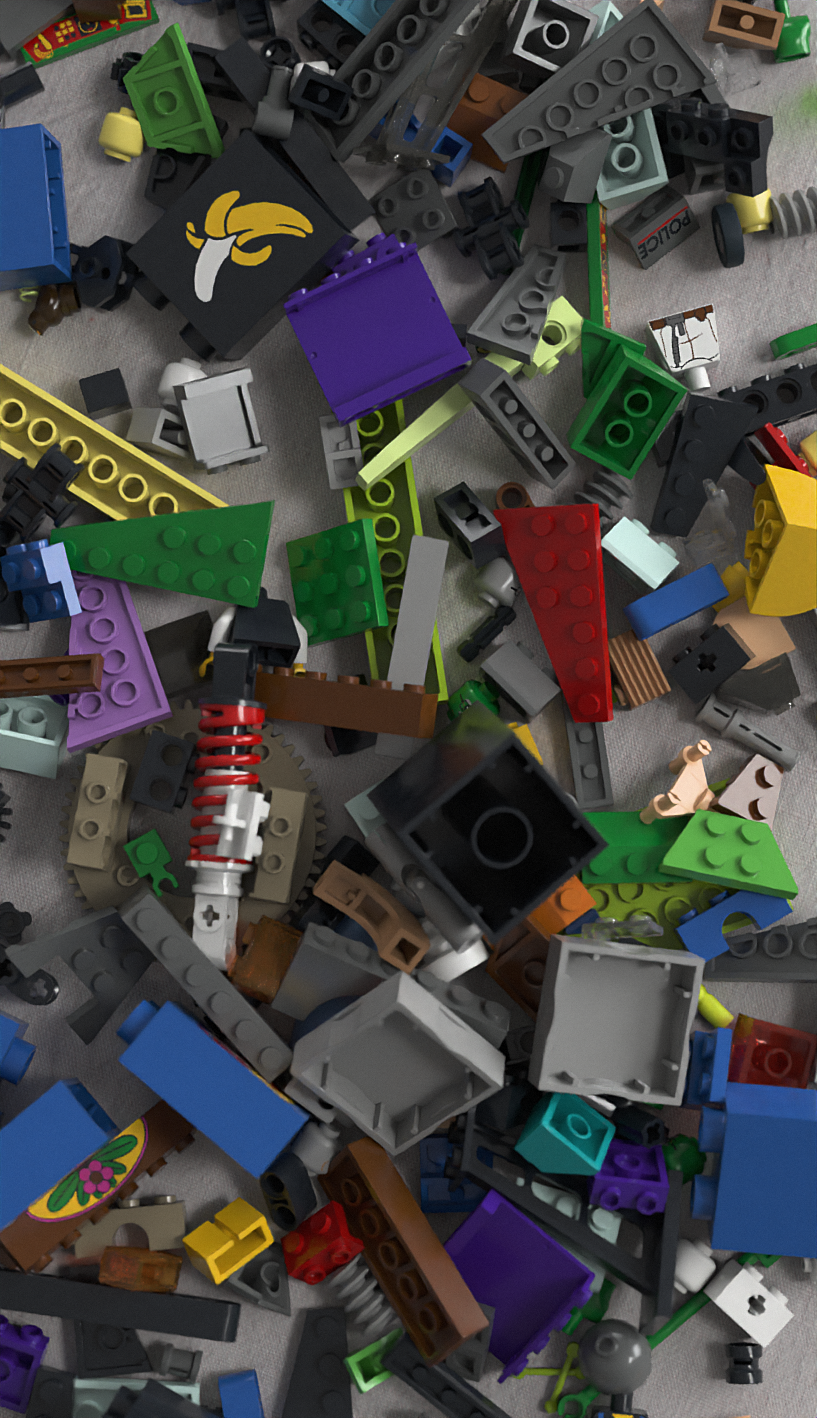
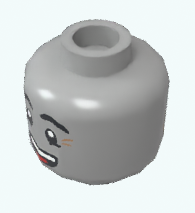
[290,1120,344,1177]

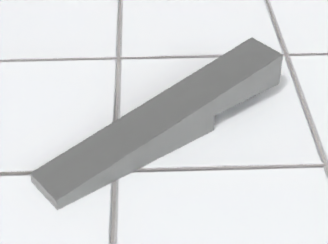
[374,535,449,760]

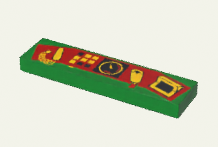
[20,0,160,69]
[586,190,611,329]

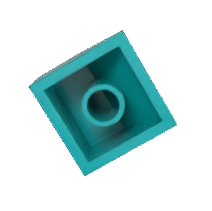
[514,1091,616,1175]

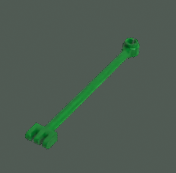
[557,1252,783,1418]

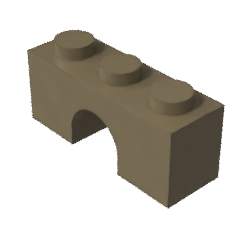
[75,1195,188,1259]

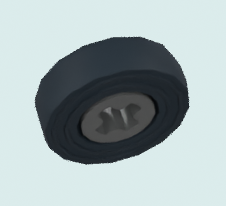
[711,203,745,268]

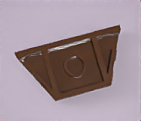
[485,914,551,1023]

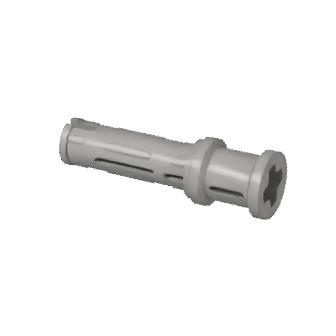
[695,693,801,772]

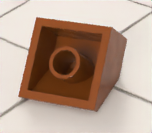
[447,70,529,174]

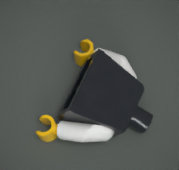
[199,587,308,677]

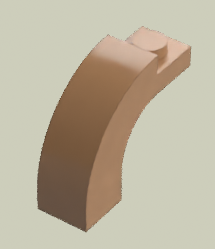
[313,860,431,975]

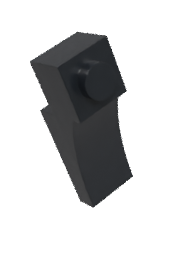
[288,835,380,937]

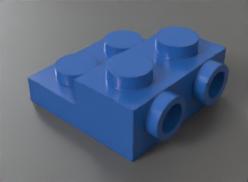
[0,539,82,623]
[679,1027,733,1111]

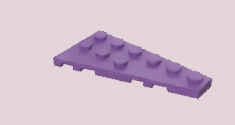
[67,570,173,753]

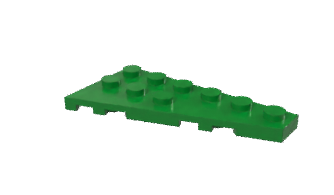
[49,500,275,608]

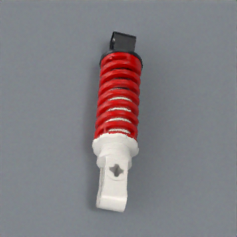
[185,642,268,971]

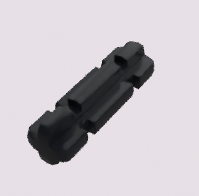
[457,605,517,663]

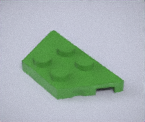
[123,23,225,159]
[658,809,798,900]

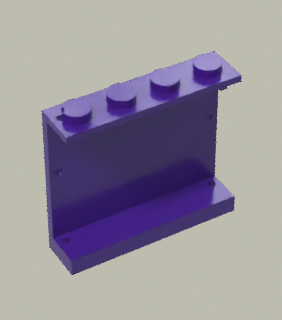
[283,242,472,428]
[442,1188,596,1384]

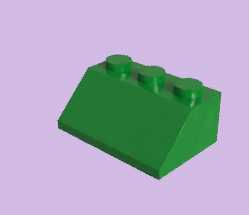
[566,344,687,480]
[579,811,693,885]

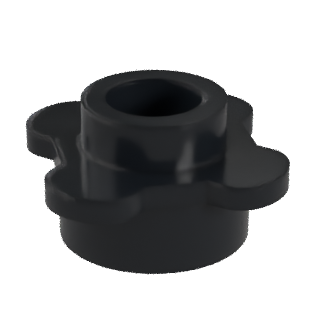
[0,902,32,944]

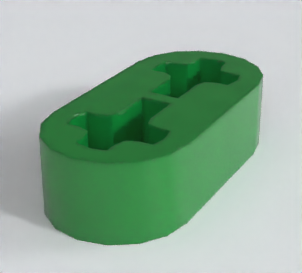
[769,323,817,361]

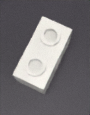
[703,1258,794,1348]

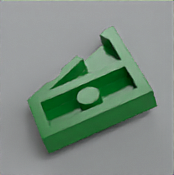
[581,318,646,399]

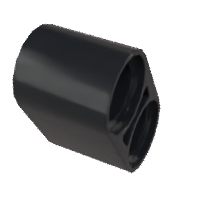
[259,1152,317,1231]

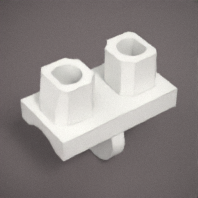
[212,789,270,861]

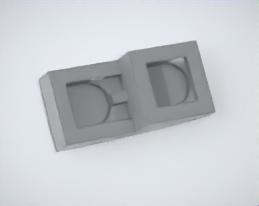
[319,414,364,490]

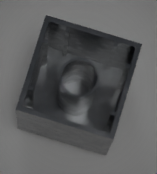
[366,700,609,946]

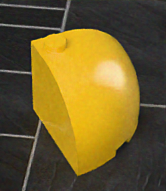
[744,464,817,617]

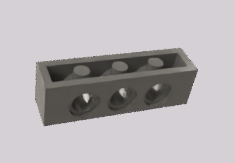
[458,357,577,490]

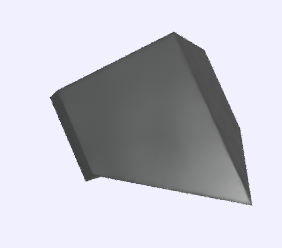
[226,1241,291,1317]

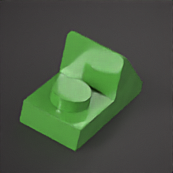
[343,1327,403,1394]

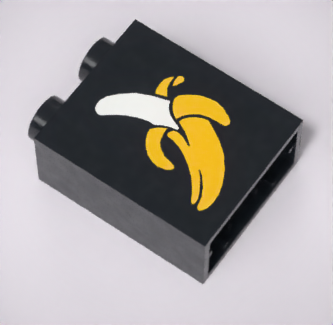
[126,129,360,362]

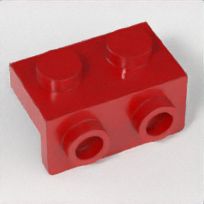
[280,1200,364,1286]

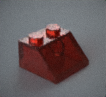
[727,1013,817,1089]

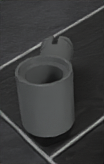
[252,65,294,141]

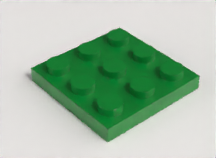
[286,519,389,648]

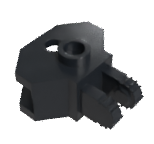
[70,235,140,312]

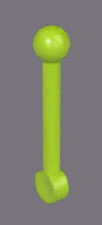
[544,1341,579,1414]
[513,1365,585,1380]

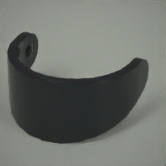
[728,435,771,485]

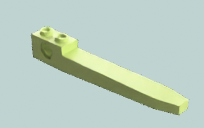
[355,296,582,491]

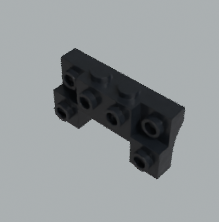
[651,98,774,197]

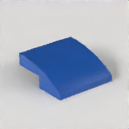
[420,1133,493,1213]

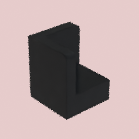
[79,368,133,420]

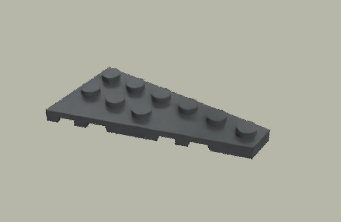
[481,0,717,164]

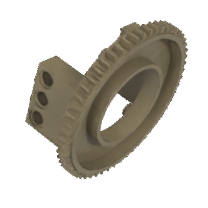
[59,700,327,962]

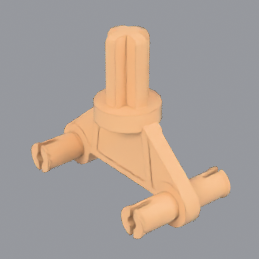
[639,740,721,824]

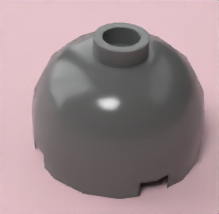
[577,1318,652,1396]

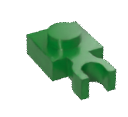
[123,829,180,898]

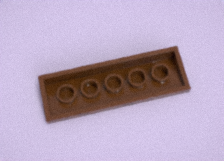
[316,1136,490,1368]

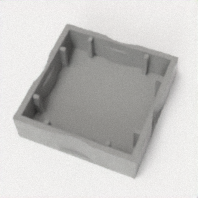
[527,934,705,1106]
[290,970,505,1156]

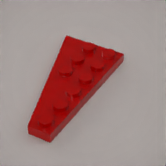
[492,503,614,723]

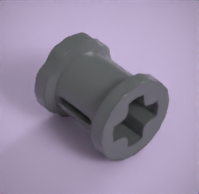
[159,1343,203,1384]

